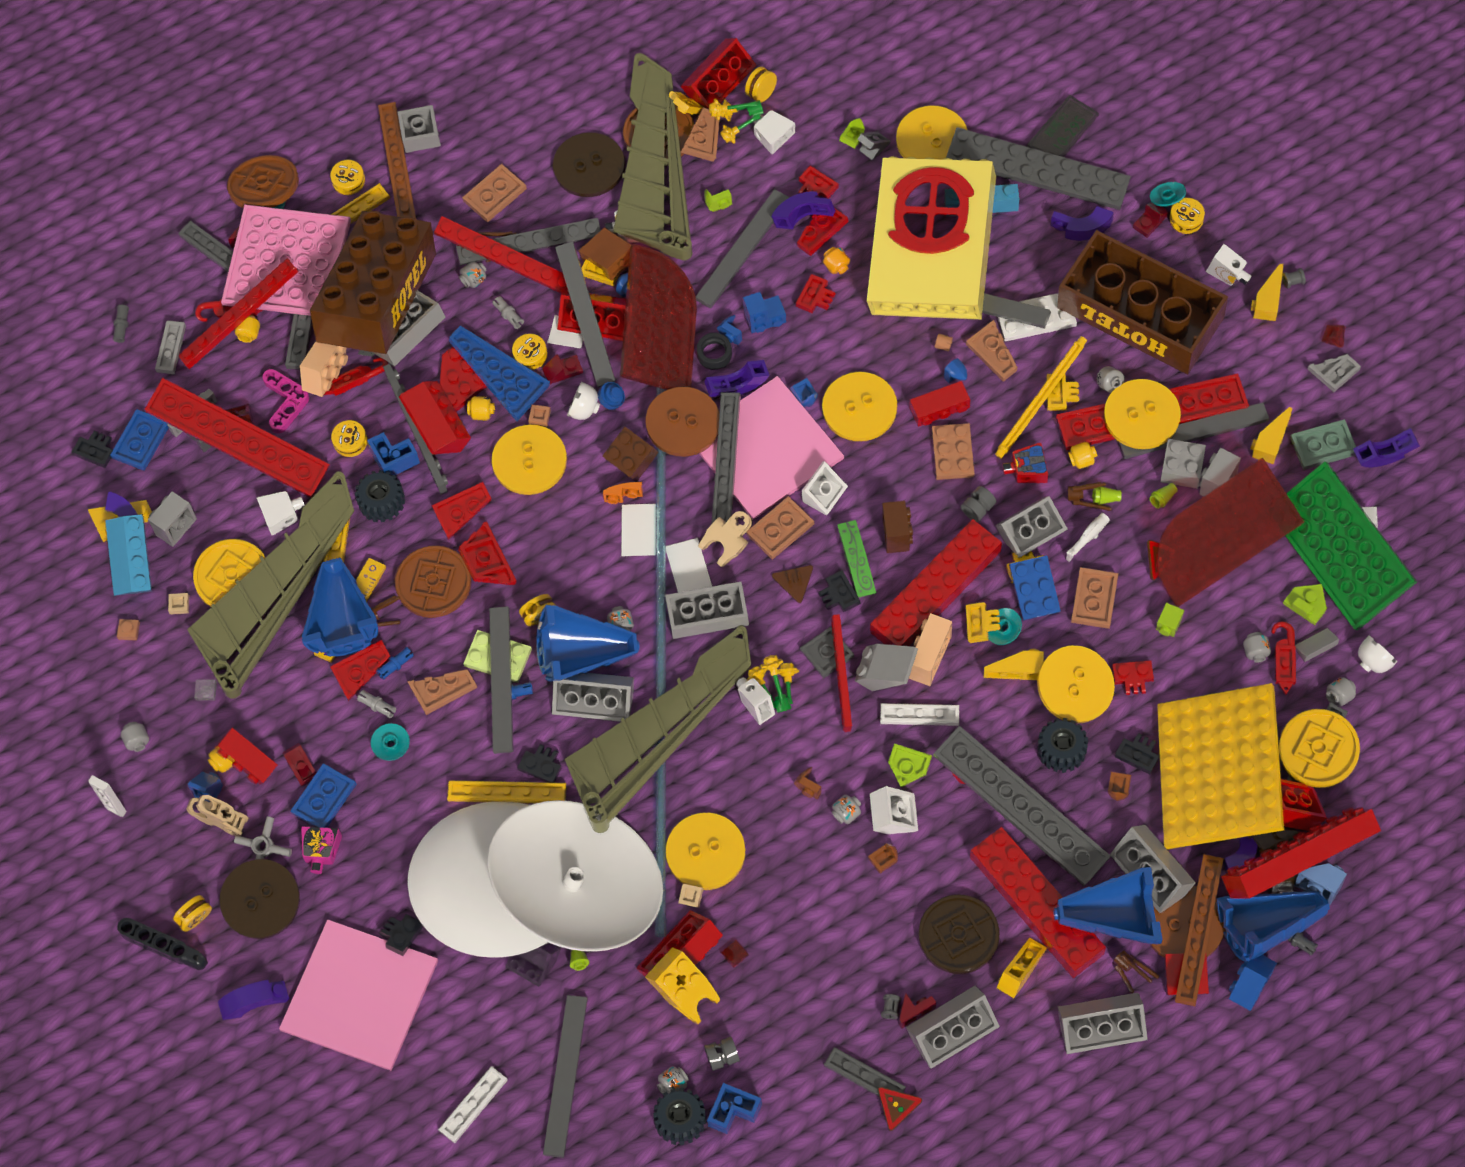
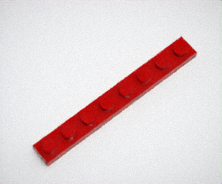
[434,216,568,294]
[178,258,299,369]

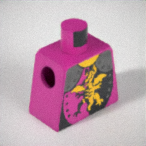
[301,826,342,874]

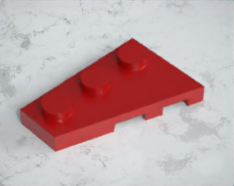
[797,209,849,256]
[432,482,491,540]
[330,640,391,701]

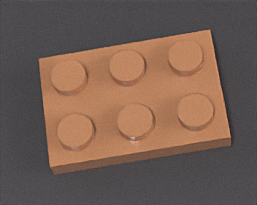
[462,164,527,223]
[932,423,974,480]
[746,496,814,560]
[1071,567,1118,629]

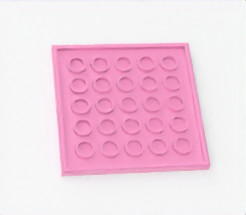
[221,205,351,316]
[699,376,844,520]
[279,920,438,1071]

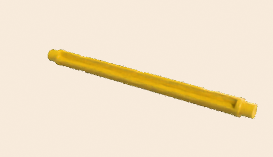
[995,336,1087,459]

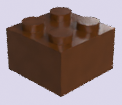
[602,426,659,482]
[882,500,913,553]

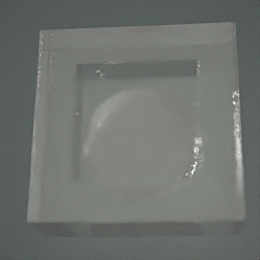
[194,680,217,700]

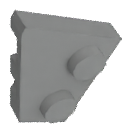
[1308,354,1361,392]

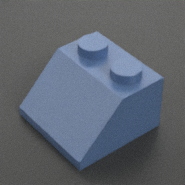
[1294,863,1347,906]

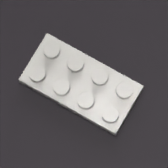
[997,293,1077,342]

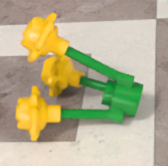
[709,99,764,144]
[747,655,799,713]

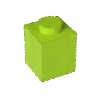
[1156,603,1184,637]

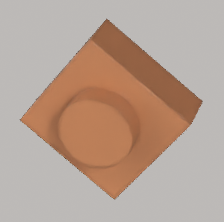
[528,405,551,427]
[117,619,140,640]

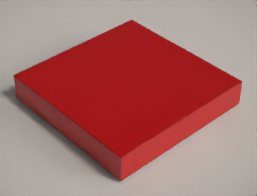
[1165,953,1209,995]

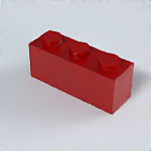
[909,381,970,427]
[214,728,278,784]

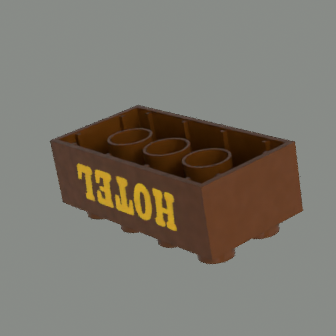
[310,211,436,354]
[1057,230,1228,375]

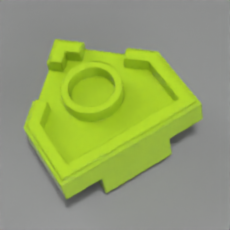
[1283,584,1327,625]
[888,743,932,787]

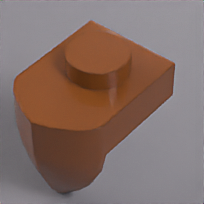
[794,767,821,799]
[1108,772,1132,801]
[868,843,898,874]

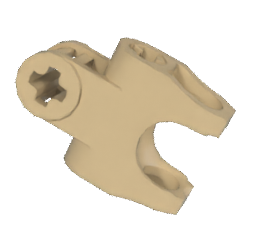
[698,511,752,567]
[186,795,249,836]

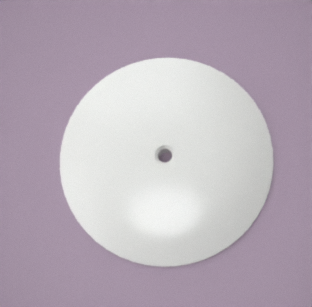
[408,801,548,957]
[488,801,663,951]

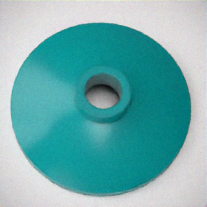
[1150,182,1186,206]
[988,608,1022,645]
[371,723,410,761]

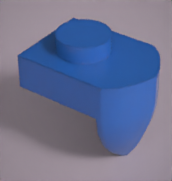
[717,315,742,345]
[944,358,967,383]
[790,378,818,407]

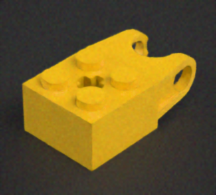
[645,947,720,1024]

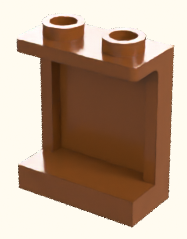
[579,228,638,281]

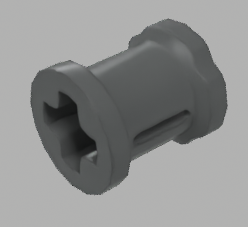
[1282,268,1306,289]
[880,994,902,1020]

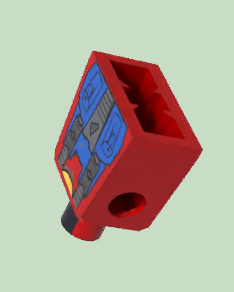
[1002,443,1048,483]

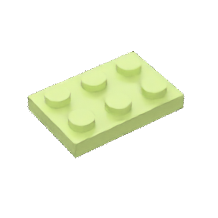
[463,630,532,683]

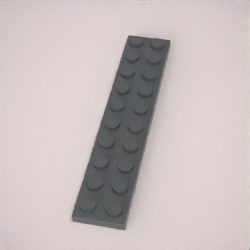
[946,127,1131,210]
[933,726,1111,886]

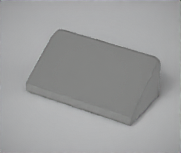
[1295,628,1339,662]

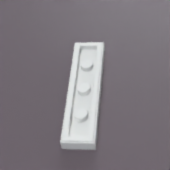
[880,703,959,726]
[89,775,127,817]
[438,1066,507,1143]

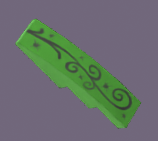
[837,520,876,598]

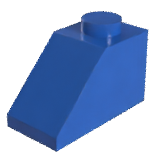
[188,771,223,802]

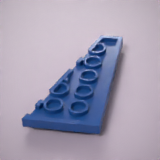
[449,326,550,422]

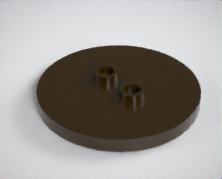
[553,132,625,197]
[220,859,300,939]
[918,894,1000,974]

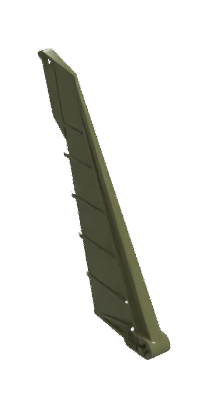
[613,53,693,260]
[187,471,354,699]
[565,626,751,833]

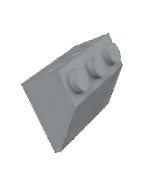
[995,496,1068,558]

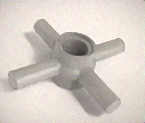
[234,816,292,860]

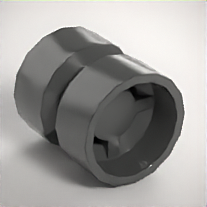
[961,486,996,522]
[704,1036,740,1071]

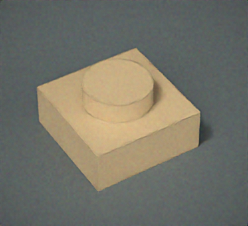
[168,593,189,614]
[679,884,704,908]

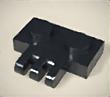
[72,430,113,468]
[818,570,860,612]
[1115,733,1159,775]
[517,744,562,783]
[379,914,424,956]

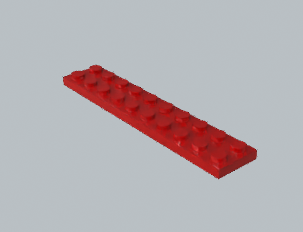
[1056,373,1249,451]
[144,378,330,498]

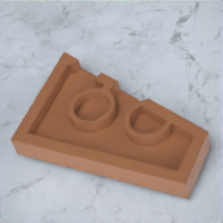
[681,108,719,162]
[966,320,1017,382]
[408,669,477,715]

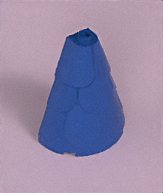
[302,558,378,656]
[536,605,640,681]
[1053,867,1163,944]
[1217,891,1330,961]

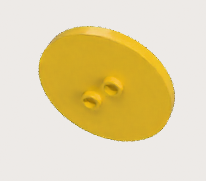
[896,106,967,160]
[822,372,897,441]
[1104,379,1181,449]
[492,425,567,495]
[193,539,266,607]
[1037,645,1115,723]
[1279,709,1360,787]
[666,813,745,890]

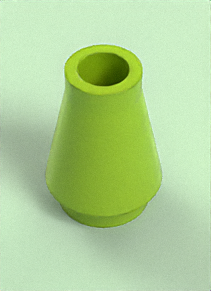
[1150,483,1178,509]
[1092,487,1122,505]

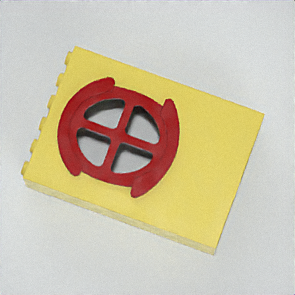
[867,156,996,320]

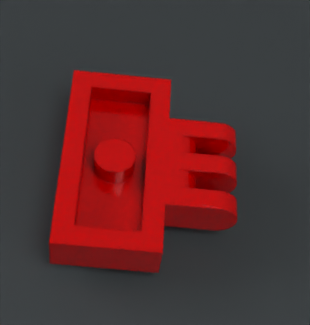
[798,166,839,199]
[796,274,836,313]
[1112,660,1154,695]

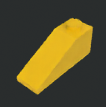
[1251,264,1283,321]
[1250,407,1293,464]
[984,649,1044,680]
[997,938,1047,998]

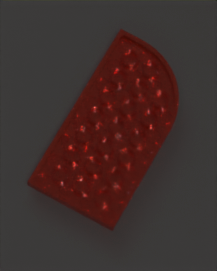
[620,244,697,390]
[1156,458,1304,607]

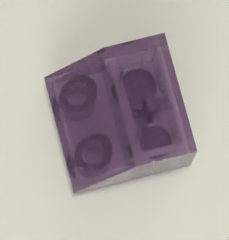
[505,942,562,987]

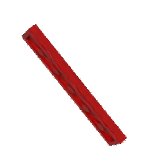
[831,614,852,732]

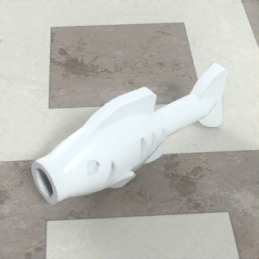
[1066,513,1110,562]

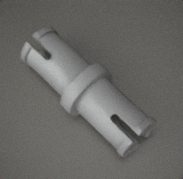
[493,296,524,329]
[357,690,396,718]

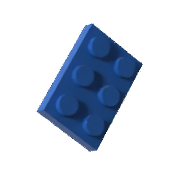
[110,409,169,471]
[1009,555,1061,621]
[290,763,357,828]

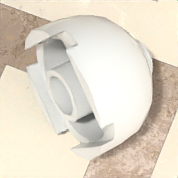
[567,382,600,420]
[1358,636,1398,673]

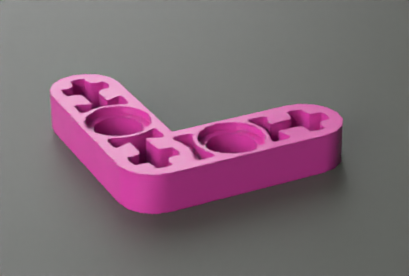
[262,369,310,434]

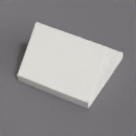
[802,461,848,515]

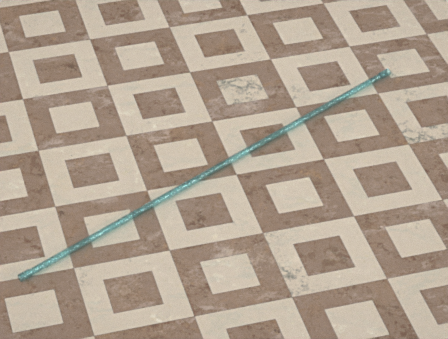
[655,252,667,937]

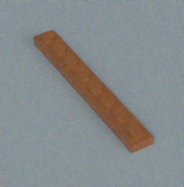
[378,102,416,219]
[1175,854,1224,1006]

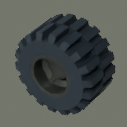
[355,470,405,522]
[1037,718,1088,773]
[653,1088,706,1145]

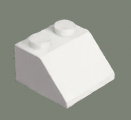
[870,786,918,834]

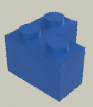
[743,292,786,334]
[367,432,420,475]
[1229,955,1277,1011]
[707,1083,762,1134]

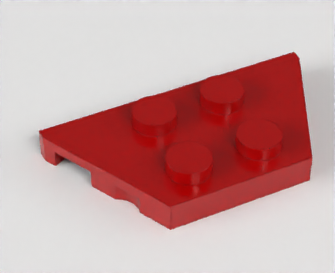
[458,521,517,585]

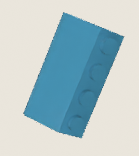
[105,514,152,596]

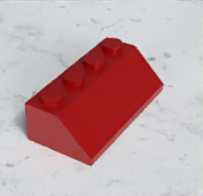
[680,38,756,109]
[557,289,637,342]
[399,381,471,454]
[636,910,723,976]

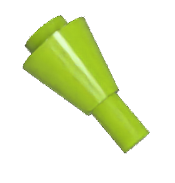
[570,949,590,971]

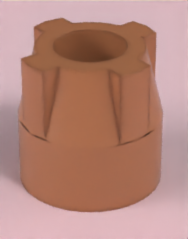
[935,334,953,351]

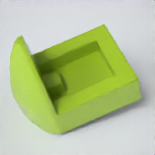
[839,118,865,149]
[704,189,732,212]

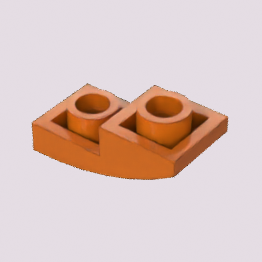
[603,482,643,504]

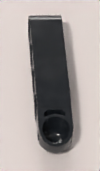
[117,918,208,970]

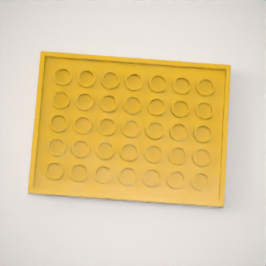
[1157,683,1284,849]

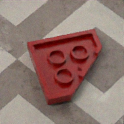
[440,346,487,412]

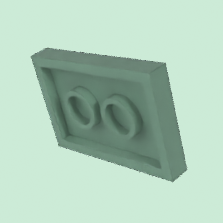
[1290,419,1356,470]

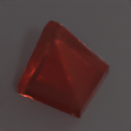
[1322,325,1345,347]
[721,940,749,968]

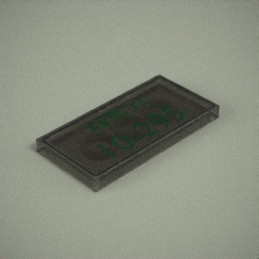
[1027,95,1099,157]

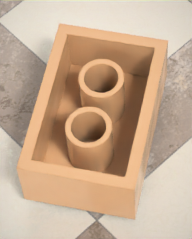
[300,342,348,397]
[909,613,952,686]

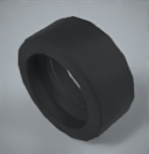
[697,333,732,370]

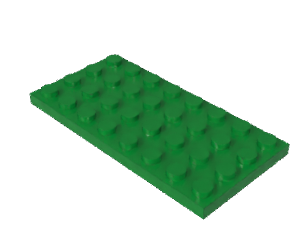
[1267,462,1417,631]

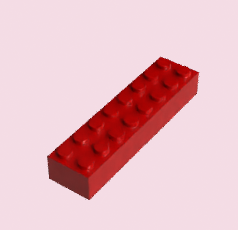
[870,519,1002,646]
[1221,807,1381,899]
[970,827,1106,979]

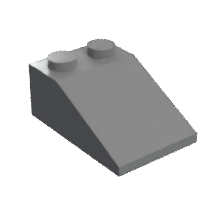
[855,644,918,691]

